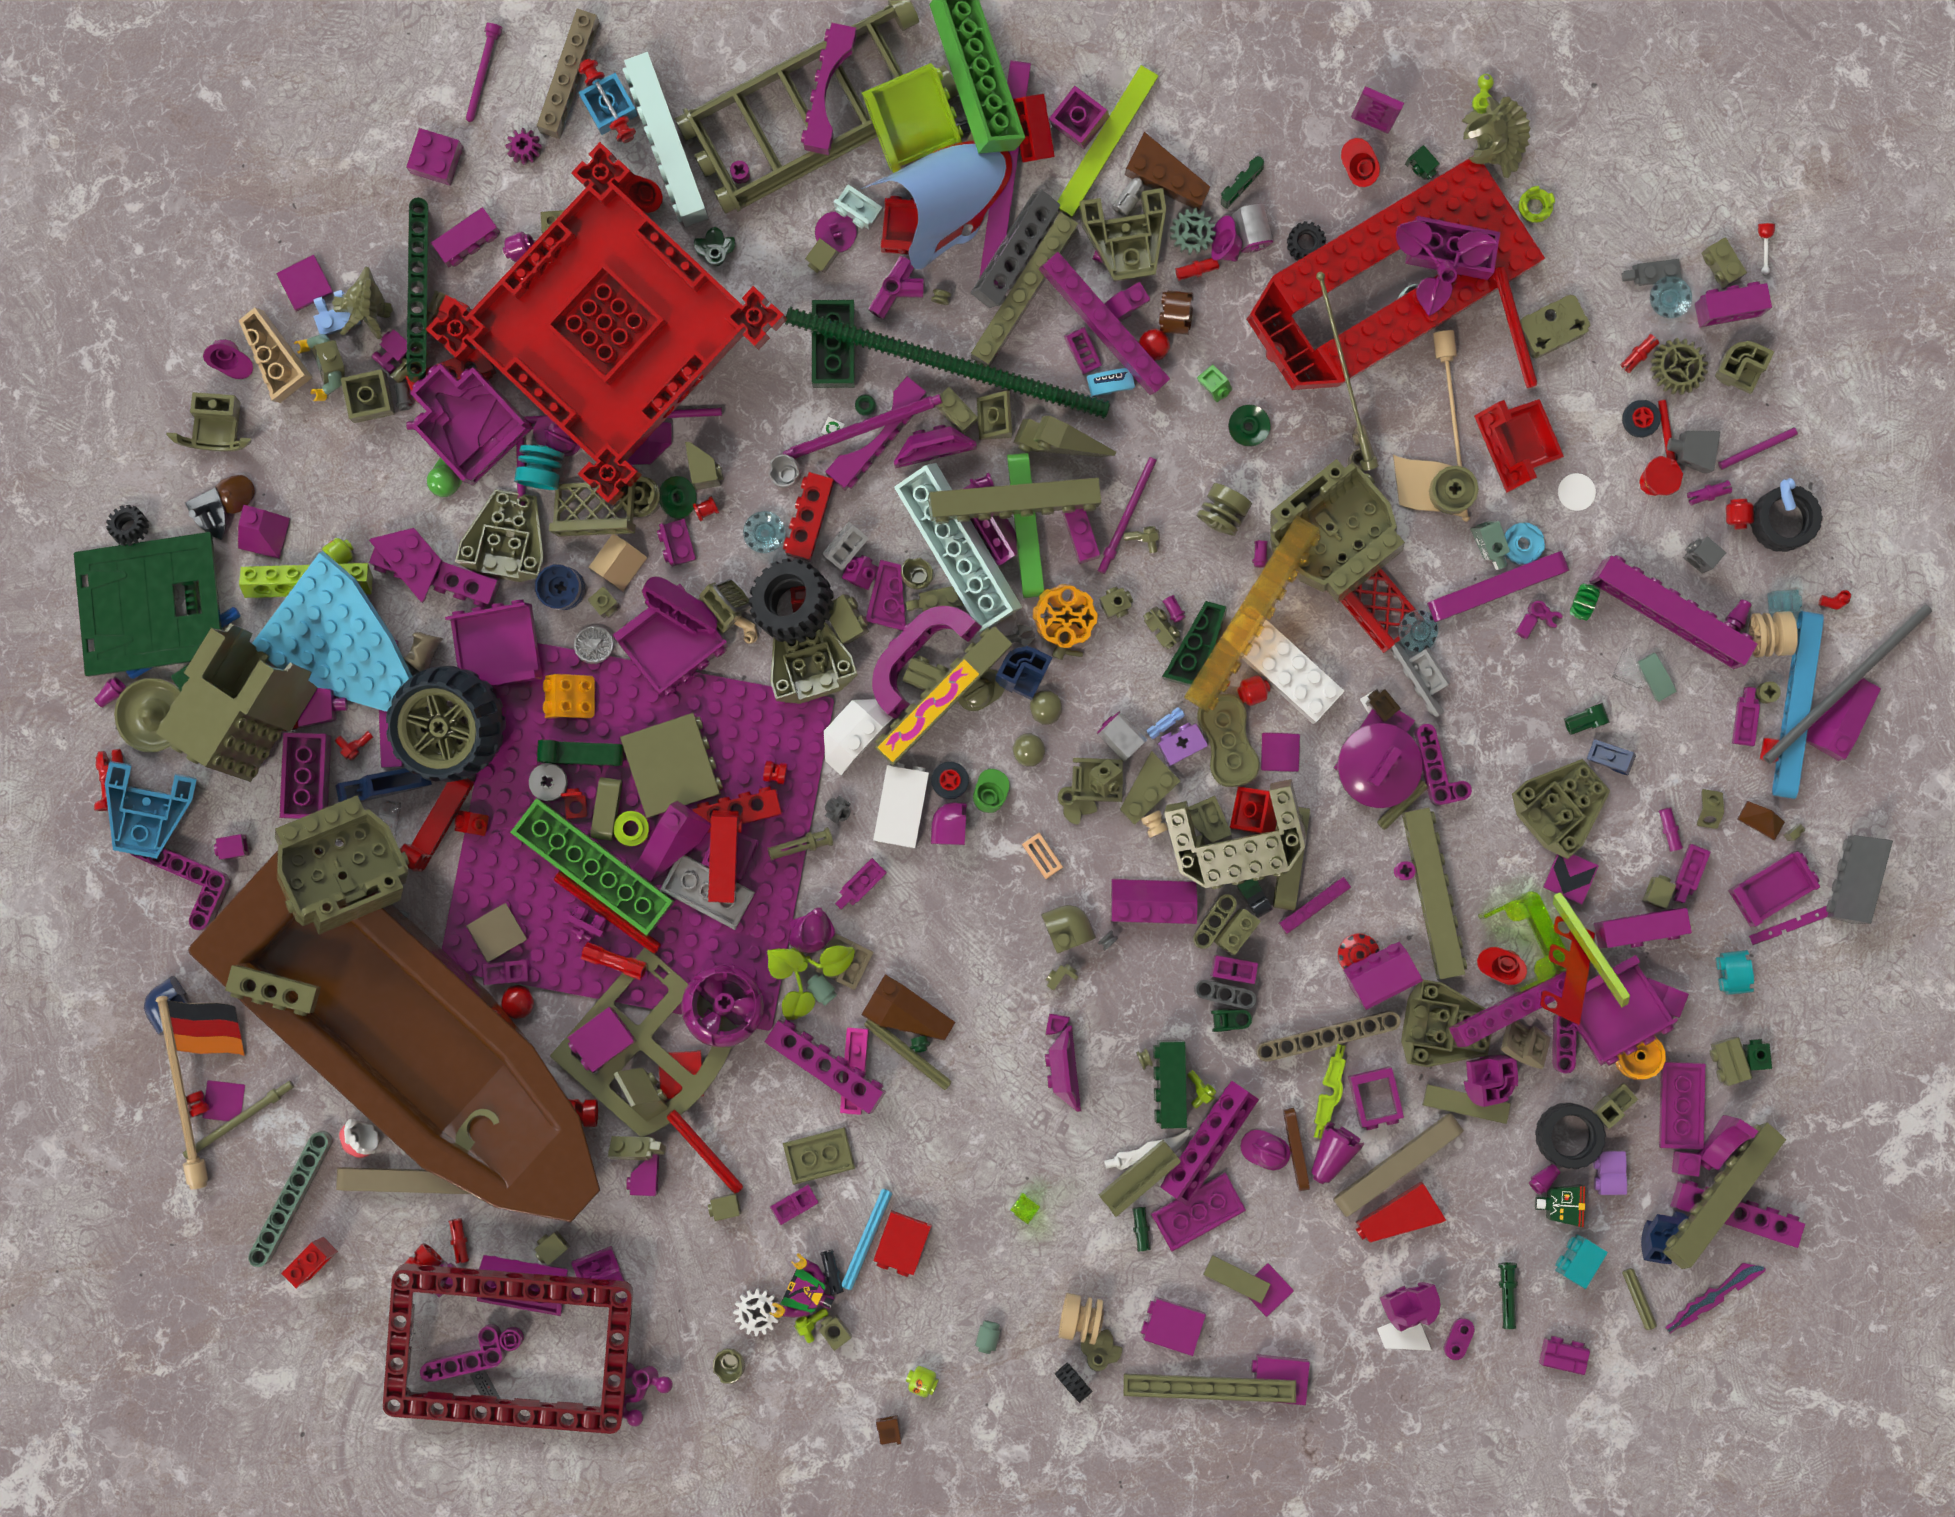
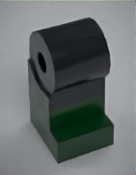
[1236,879,1273,918]

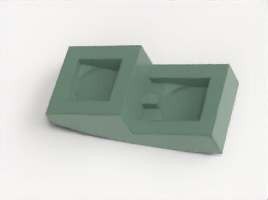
[1636,652,1677,702]

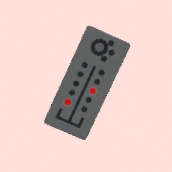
[470,1369,501,1399]

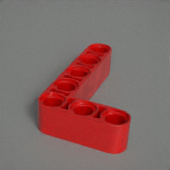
[400,778,474,872]

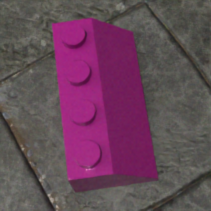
[1110,879,1198,924]
[477,1255,568,1316]

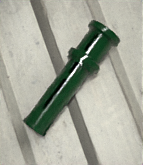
[1498,1262,1518,1329]

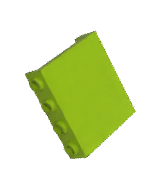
[862,63,964,173]

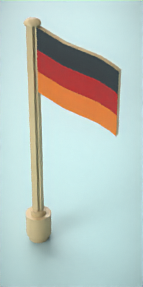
[155,996,245,1190]

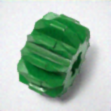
[1570,583,1600,621]

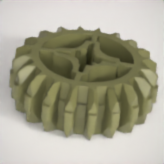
[1650,338,1708,395]

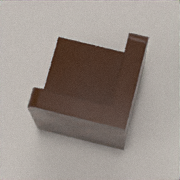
[876,1415,902,1445]

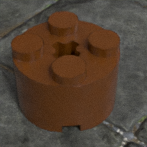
[1159,290,1194,335]

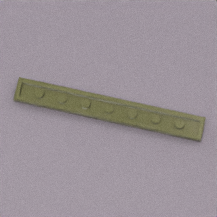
[1123,1373,1296,1403]

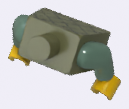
[294,334,345,401]

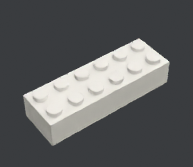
[1220,605,1344,724]

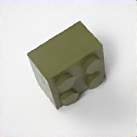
[341,369,395,423]

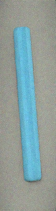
[842,1189,892,1290]

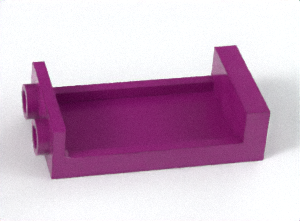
[1728,851,1820,927]

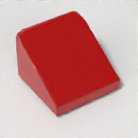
[790,586,806,613]

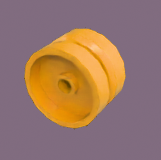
[1615,1038,1666,1080]

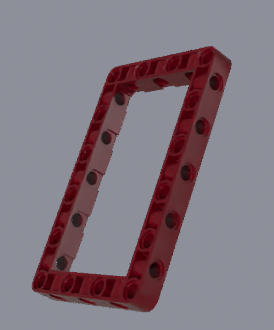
[383,1264,633,1434]

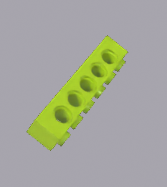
[239,563,373,598]

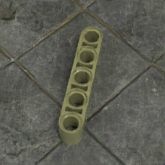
[1273,807,1310,911]

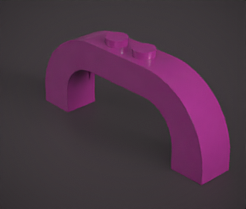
[872,606,982,719]

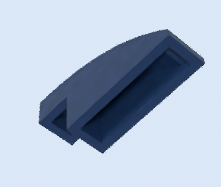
[335,768,432,802]

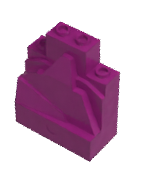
[410,364,533,486]

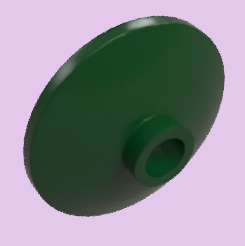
[1228,405,1270,447]
[659,476,697,518]

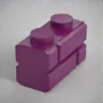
[1539,1336,1590,1375]

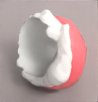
[339,1119,380,1158]

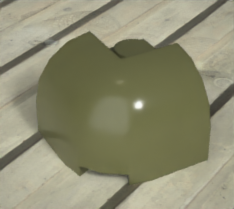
[1715,341,1774,394]
[1041,905,1096,954]

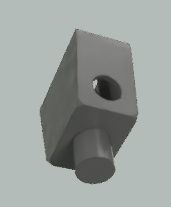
[1667,431,1720,474]

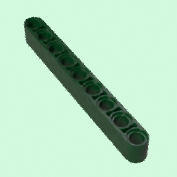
[407,197,428,383]

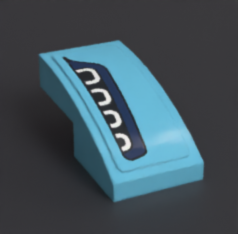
[1087,368,1135,397]

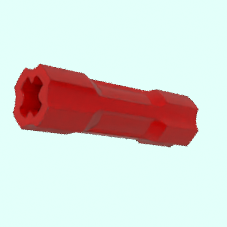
[581,942,648,980]

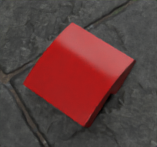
[659,1050,704,1099]

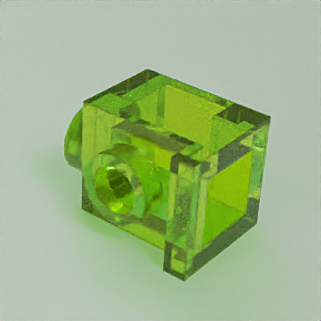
[1010,1192,1040,1224]

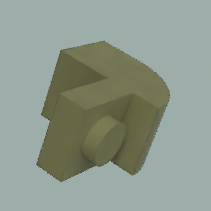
[1592,1083,1639,1129]

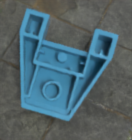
[105,761,197,859]

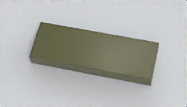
[1203,1255,1270,1303]

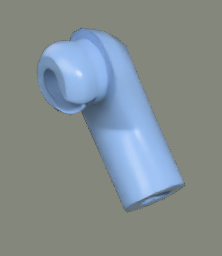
[1780,478,1796,511]

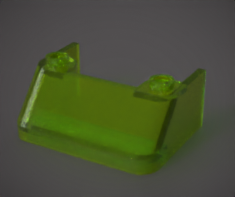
[1478,891,1566,992]

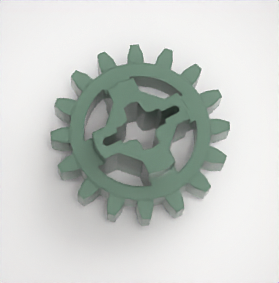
[1170,208,1216,255]

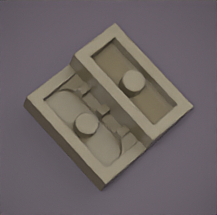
[466,903,527,963]
[815,933,873,990]
[1501,1020,1551,1069]

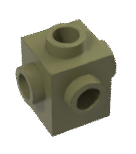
[1099,586,1133,619]
[1089,759,1123,798]

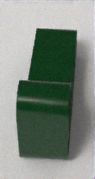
[537,740,624,766]

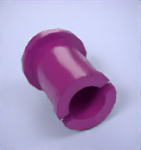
[1252,540,1269,568]
[1162,595,1186,623]

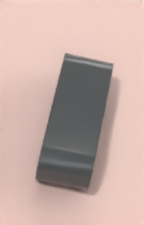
[1194,980,1256,1009]

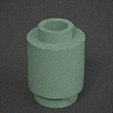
[806,974,837,1006]
[975,1320,1001,1354]

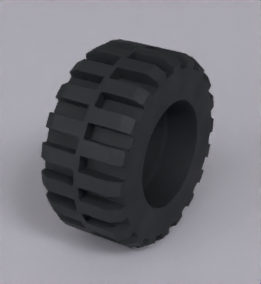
[749,558,834,644]

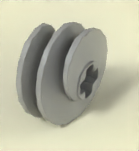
[529,763,568,801]

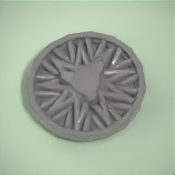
[574,626,614,664]

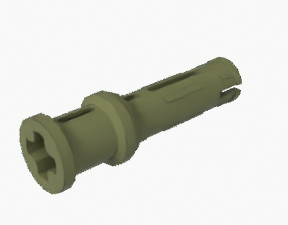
[767,827,833,860]

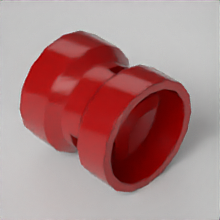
[763,760,788,784]
[186,1090,210,1118]

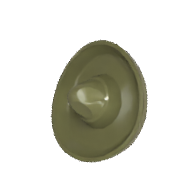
[114,678,180,752]

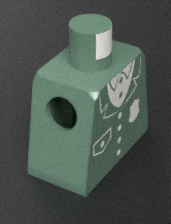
[1470,520,1510,570]

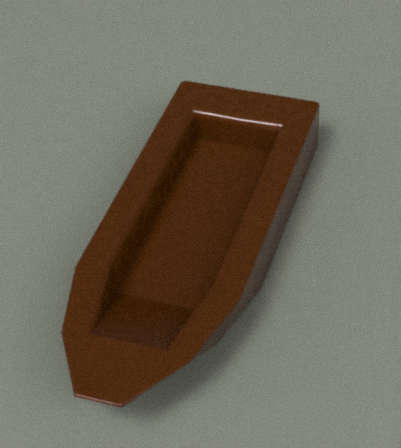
[188,849,600,1222]

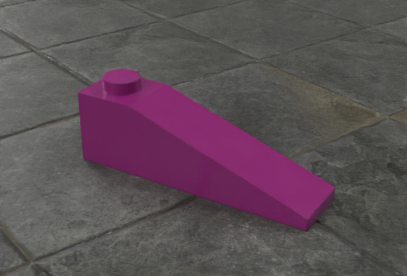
[1806,678,1881,761]
[633,800,711,882]

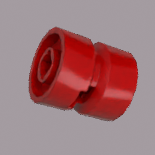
[568,1099,598,1127]
[404,1243,443,1266]

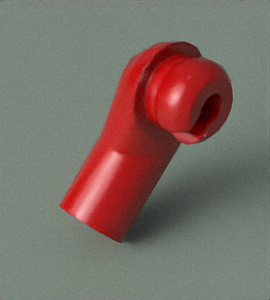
[1819,590,1852,610]

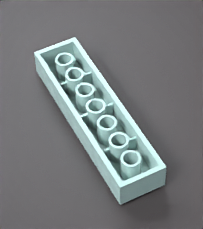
[622,52,709,227]
[894,463,1022,632]

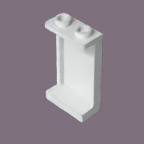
[873,763,929,848]

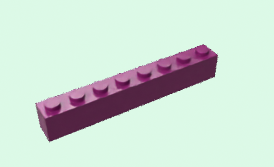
[1038,252,1170,395]

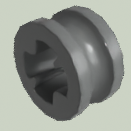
[1098,930,1118,951]

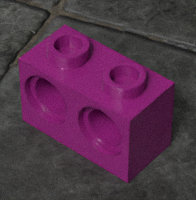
[1210,955,1258,984]

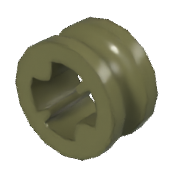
[931,289,951,305]
[1136,1048,1153,1070]

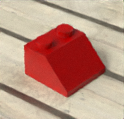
[1230,787,1277,834]

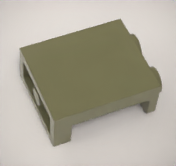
[1214,908,1261,955]

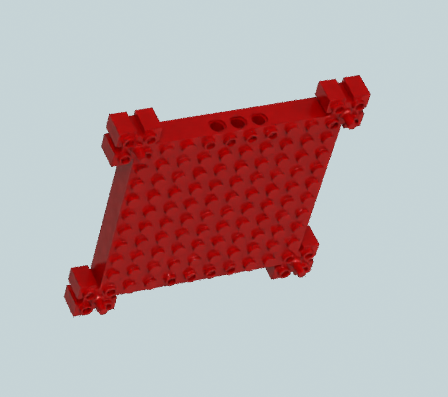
[426,142,787,506]

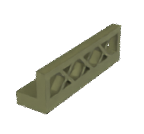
[1098,1140,1181,1217]

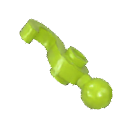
[1467,74,1494,126]

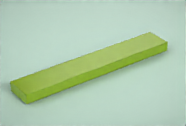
[1553,893,1630,1007]

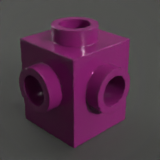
[842,555,879,590]

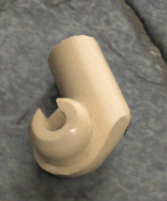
[734,616,758,644]

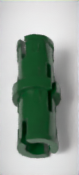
[1132,1207,1151,1252]

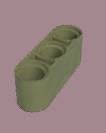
[591,777,622,841]
[1192,894,1237,949]

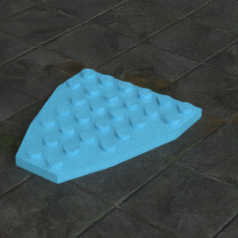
[252,551,412,712]

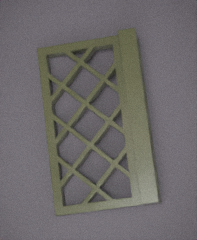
[549,483,636,537]

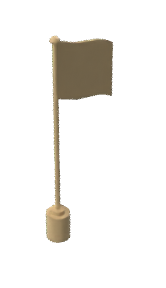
[1393,330,1470,522]

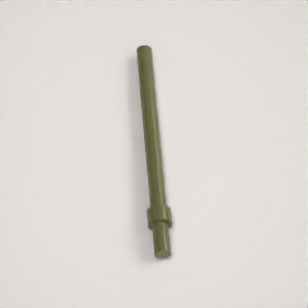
[183,1080,294,1159]

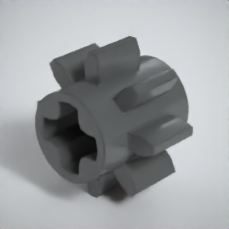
[825,796,851,824]

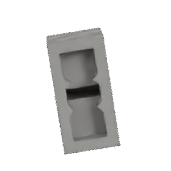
[822,522,869,571]

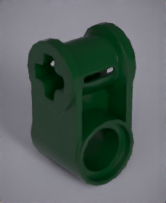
[1211,1009,1252,1032]

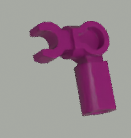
[1515,601,1563,639]

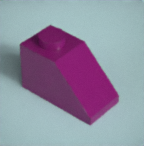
[626,1154,660,1196]

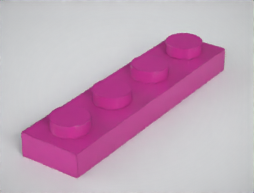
[840,1027,869,1115]

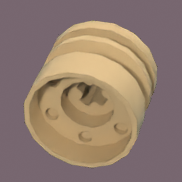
[1749,611,1798,658]
[1058,1293,1104,1345]

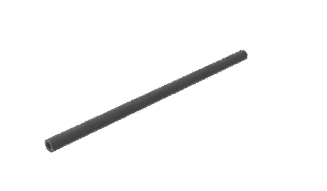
[1763,604,1932,764]

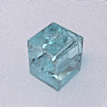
[1767,590,1802,614]

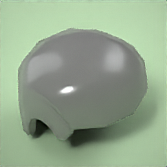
[769,454,801,488]

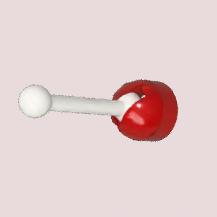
[1758,223,1775,275]

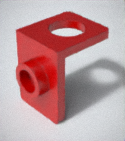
[561,788,587,819]

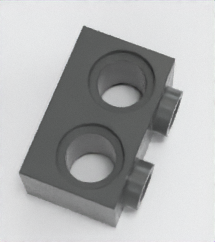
[1683,536,1727,574]

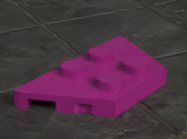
[369,528,442,603]

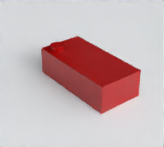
[708,810,742,903]

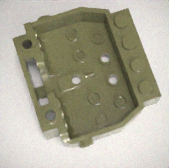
[1270,459,1405,603]
[275,795,409,934]

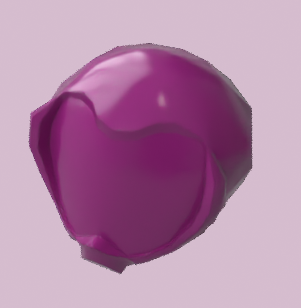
[789,908,835,953]

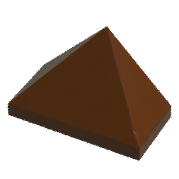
[1737,801,1785,840]

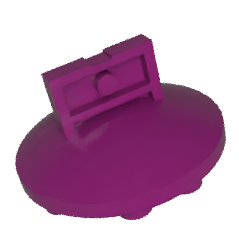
[1337,723,1422,808]

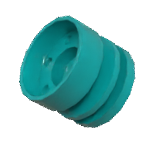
[514,445,564,490]

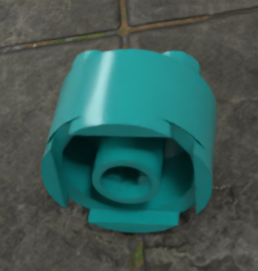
[1715,950,1754,995]

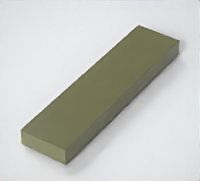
[1422,1084,1511,1124]

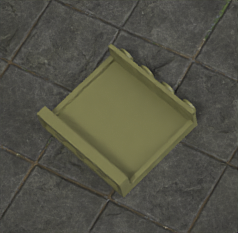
[620,713,723,818]

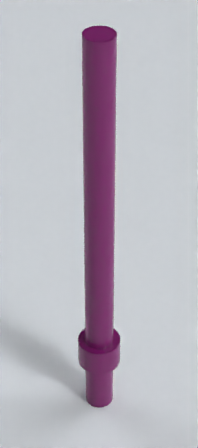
[1097,457,1157,574]

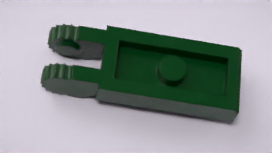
[1221,156,1264,209]

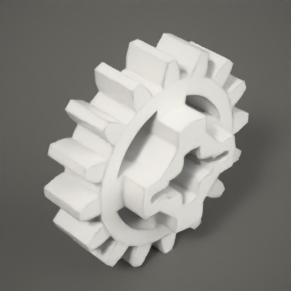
[733,1288,779,1336]

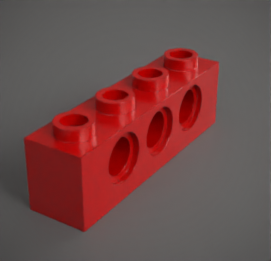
[405,349,496,404]
[783,472,834,562]
[692,786,783,833]

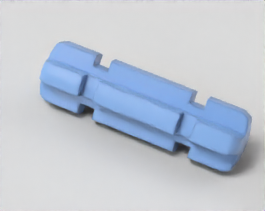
[1147,707,1185,739]

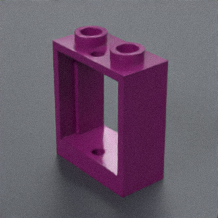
[1348,1067,1404,1130]

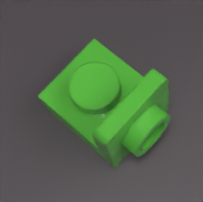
[1197,364,1232,402]

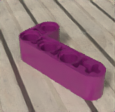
[1414,724,1472,805]
[420,1324,505,1382]

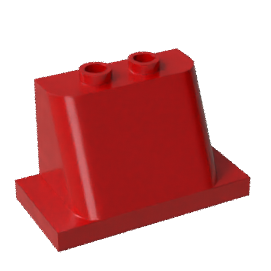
[1474,399,1564,493]

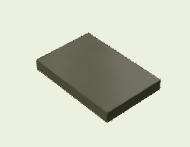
[783,1127,855,1185]

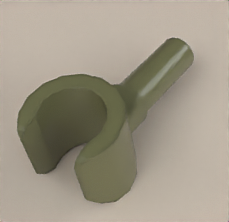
[1052,647,1083,660]

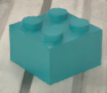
[1555,1234,1608,1289]

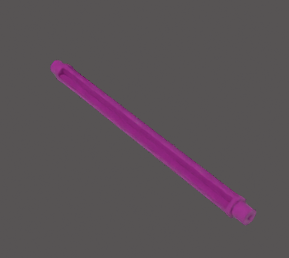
[783,394,943,459]

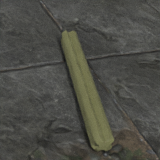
[864,1019,951,1090]

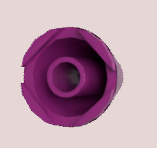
[1311,1122,1364,1184]

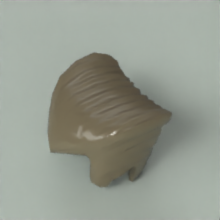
[403,632,443,672]

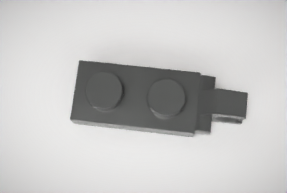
[1621,259,1682,286]

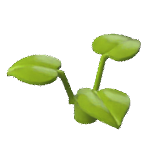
[767,946,855,1020]

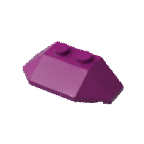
[627,422,672,465]
[894,425,977,469]
[963,482,1017,565]
[1045,1025,1081,1112]

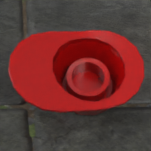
[1341,138,1380,188]
[617,175,663,213]
[1477,947,1527,985]

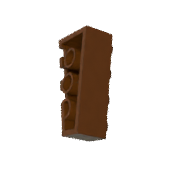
[1125,132,1210,211]

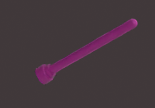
[466,22,503,122]

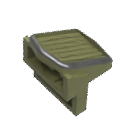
[699,579,751,635]

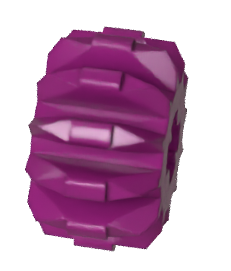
[505,128,542,165]

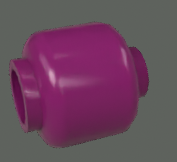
[503,232,535,262]

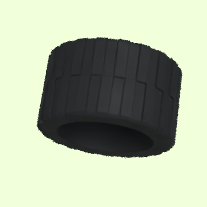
[1750,486,1823,552]
[1535,1102,1606,1169]

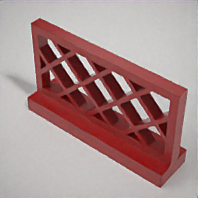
[1340,569,1424,653]

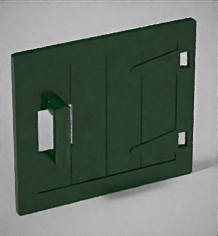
[73,532,222,677]

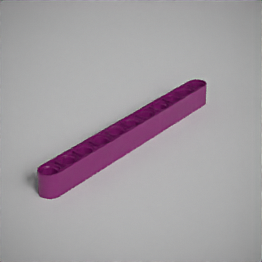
[979,60,1031,286]

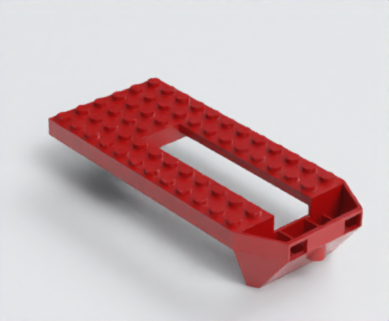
[1246,156,1545,390]

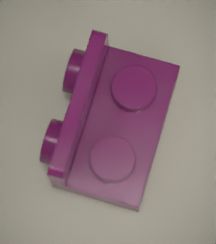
[657,519,696,567]

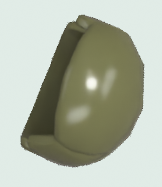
[901,557,933,590]
[1030,691,1062,725]
[1012,733,1045,767]
[713,1348,745,1384]

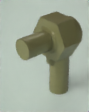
[1124,526,1160,553]

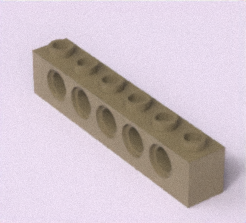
[537,8,600,139]

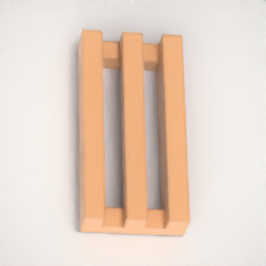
[1022,833,1063,879]

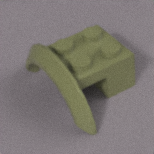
[166,392,252,451]

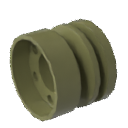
[1196,483,1252,536]

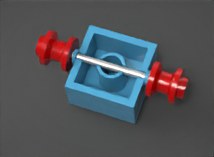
[578,59,638,143]

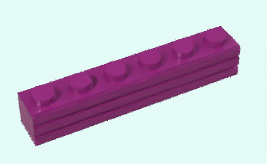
[1278,877,1351,934]

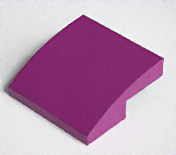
[571,1246,625,1294]

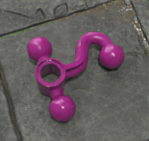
[623,1362,673,1427]

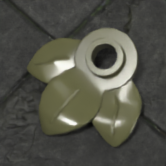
[1058,787,1097,825]
[1081,1329,1122,1371]

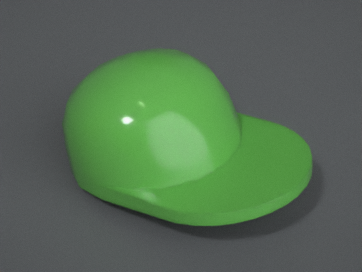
[427,458,463,497]
[973,769,1009,813]

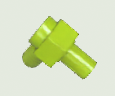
[1187,1070,1216,1109]
[794,1308,829,1343]

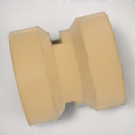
[1141,810,1168,838]

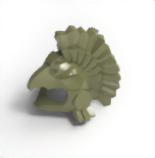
[1462,96,1531,178]
[332,266,393,339]

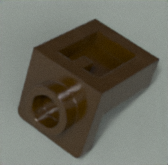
[1365,689,1401,722]

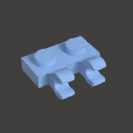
[313,290,362,335]

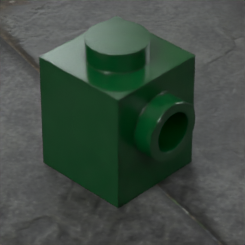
[1743,1039,1772,1071]

